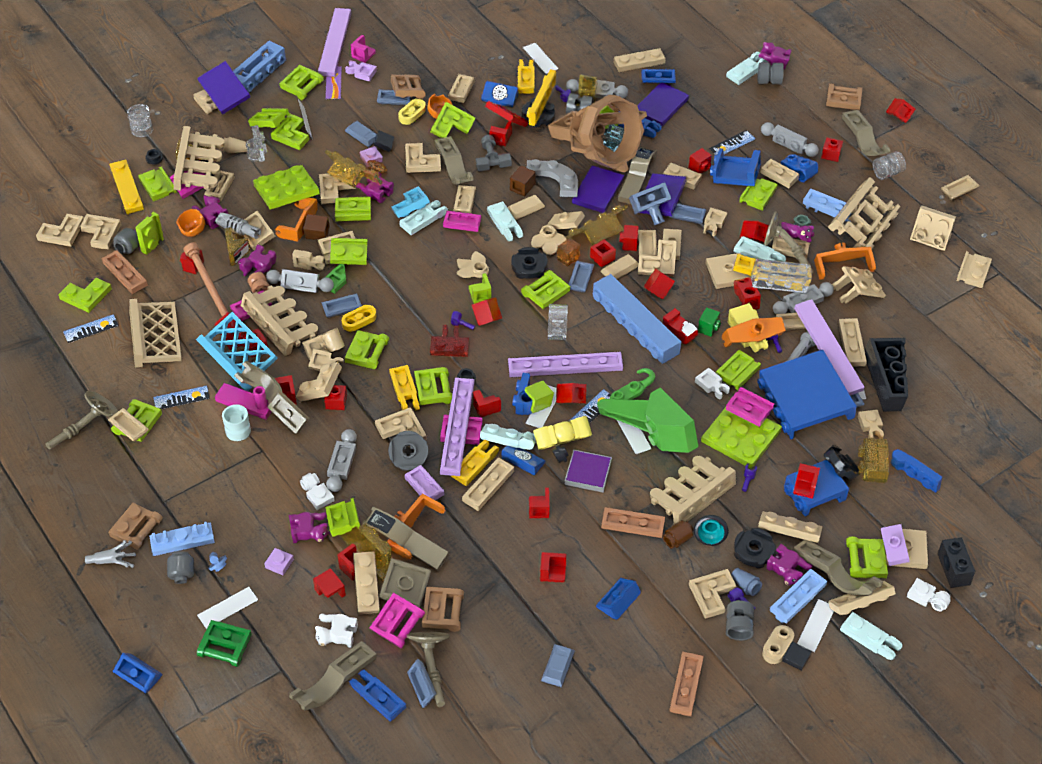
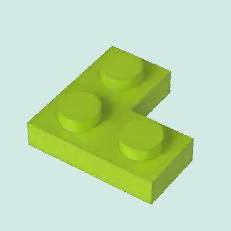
[430,102,476,138]
[271,114,309,150]
[59,278,112,313]

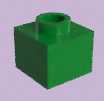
[698,307,721,337]

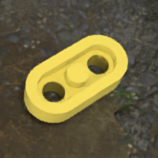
[398,99,426,125]

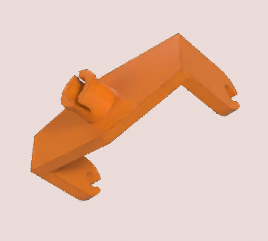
[275,198,318,241]
[814,243,876,280]
[722,317,786,347]
[386,493,446,560]

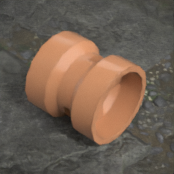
[248,272,269,293]

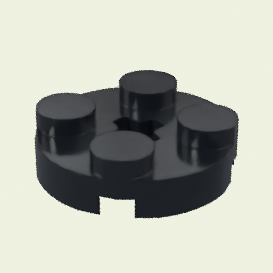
[522,98,555,128]
[511,247,547,279]
[823,445,860,481]
[734,528,776,569]

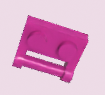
[370,593,425,649]

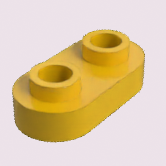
[341,305,377,332]

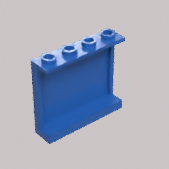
[757,350,857,439]

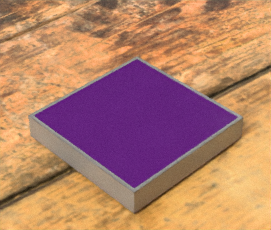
[564,450,612,492]

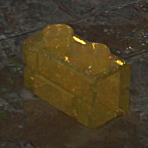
[858,438,889,483]

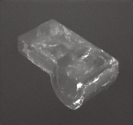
[246,125,267,162]
[548,304,568,340]

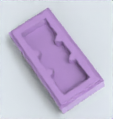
[405,465,444,500]
[881,524,910,566]

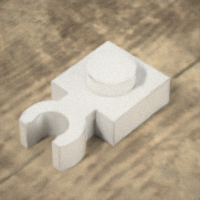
[695,368,730,399]

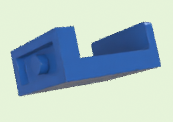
[710,148,761,186]
[784,460,849,516]

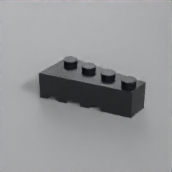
[864,338,908,412]

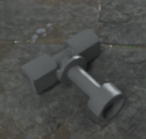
[476,135,512,172]

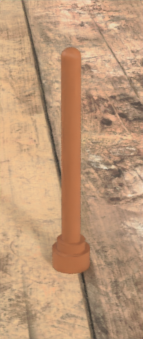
[183,242,228,317]

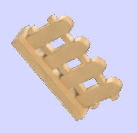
[174,126,224,190]
[241,285,318,356]
[650,456,736,524]

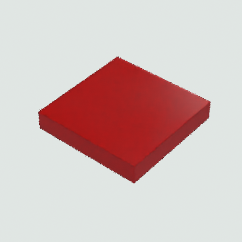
[485,101,528,127]

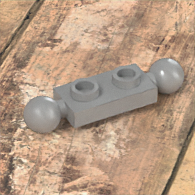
[566,78,628,98]
[761,122,819,157]
[266,269,334,293]
[773,282,834,314]
[326,429,357,492]

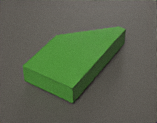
[326,264,346,294]

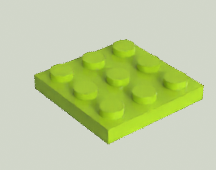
[253,165,320,210]
[701,407,782,469]

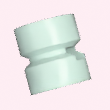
[222,405,251,441]

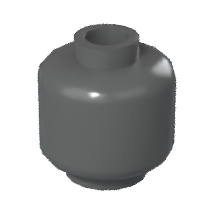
[113,228,140,255]
[167,551,194,584]

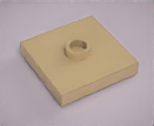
[706,253,751,289]
[884,529,928,569]

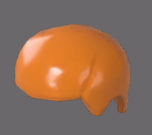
[427,94,453,119]
[176,209,205,237]

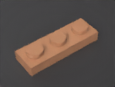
[102,250,148,294]
[601,507,665,538]
[670,651,704,716]

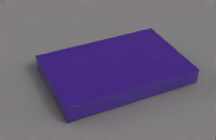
[197,61,251,115]
[638,83,689,126]
[572,165,624,213]
[640,173,686,216]

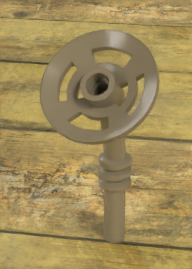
[764,211,814,276]
[45,391,118,450]
[407,632,450,707]

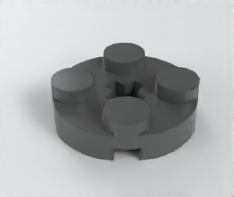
[388,431,428,471]

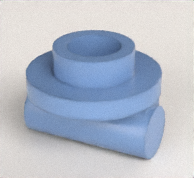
[209,552,227,572]

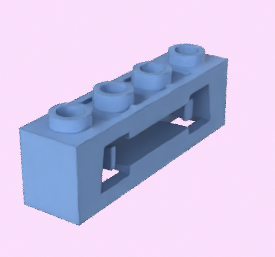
[233,41,286,93]

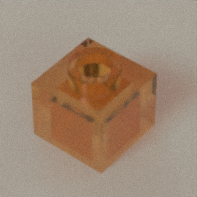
[557,238,580,267]

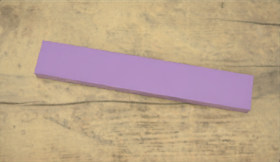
[318,8,351,77]
[794,299,865,395]
[508,352,623,377]
[440,378,474,476]

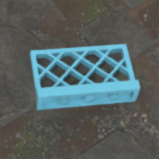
[196,312,278,391]

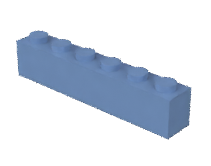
[593,274,681,364]

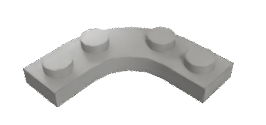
[527,159,578,197]

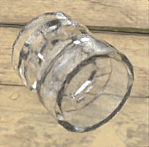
[127,105,153,137]
[873,151,906,180]

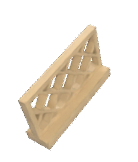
[129,299,181,368]

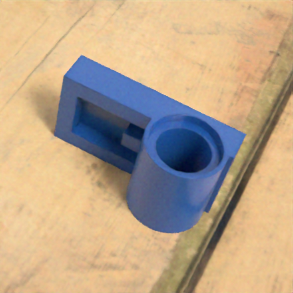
[781,154,818,182]
[512,373,533,415]

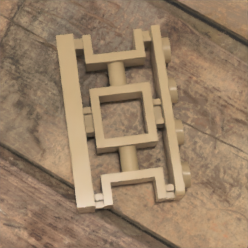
[828,177,900,249]

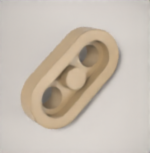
[762,625,794,664]

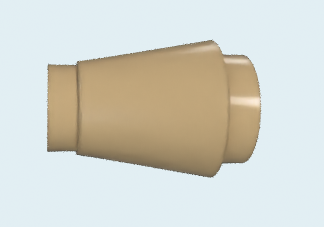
[223,137,248,154]

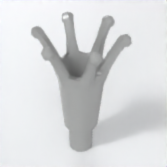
[85,540,136,568]

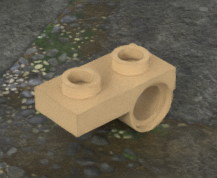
[302,328,345,360]

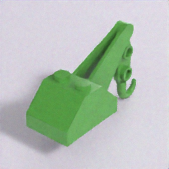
[597,368,699,453]

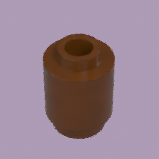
[662,520,694,549]

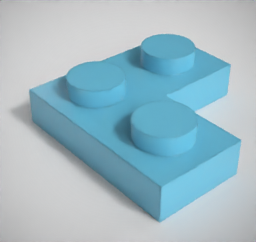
[392,186,430,218]

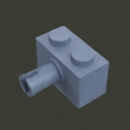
[629,182,671,225]

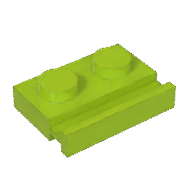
[248,108,290,128]
[138,167,176,202]
[740,178,777,211]
[335,197,371,221]
[136,212,164,255]
[330,238,368,265]
[716,350,761,390]
[325,498,361,537]

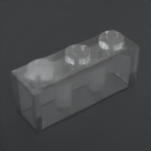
[751,259,812,293]

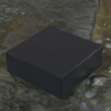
[374,130,394,152]
[782,641,812,671]

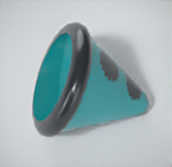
[694,515,729,546]

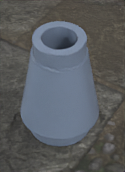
[731,568,762,596]

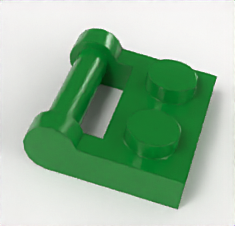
[197,620,252,667]

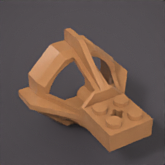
[548,94,647,172]

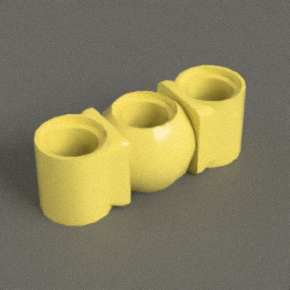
[533,416,592,450]

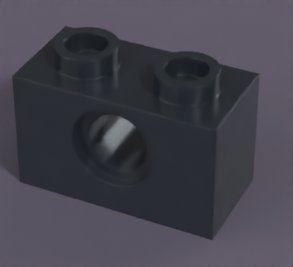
[937,537,975,588]

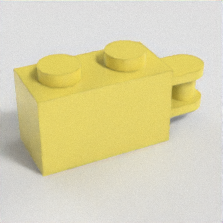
[728,303,768,353]

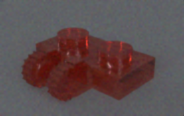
[430,325,469,357]

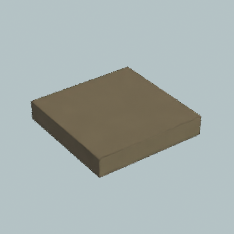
[379,558,431,608]

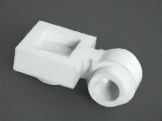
[300,473,334,510]
[907,578,951,611]

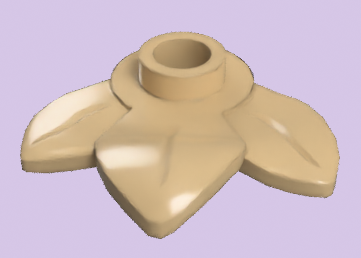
[531,225,567,255]
[457,251,489,278]

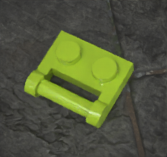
[280,65,324,100]
[521,270,570,309]
[345,330,389,369]
[414,367,452,405]
[111,399,162,442]
[846,536,888,578]

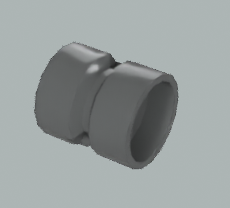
[757,62,783,84]
[566,93,594,114]
[726,600,754,641]

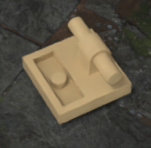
[910,206,956,251]

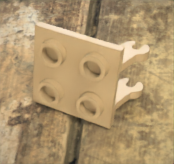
[832,266,886,304]

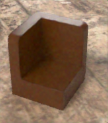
[510,166,536,197]
[303,214,330,240]

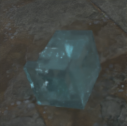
[603,125,624,152]

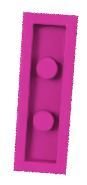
[215,383,272,420]

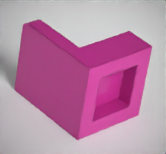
[351,35,376,63]

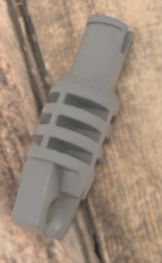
[215,213,261,239]

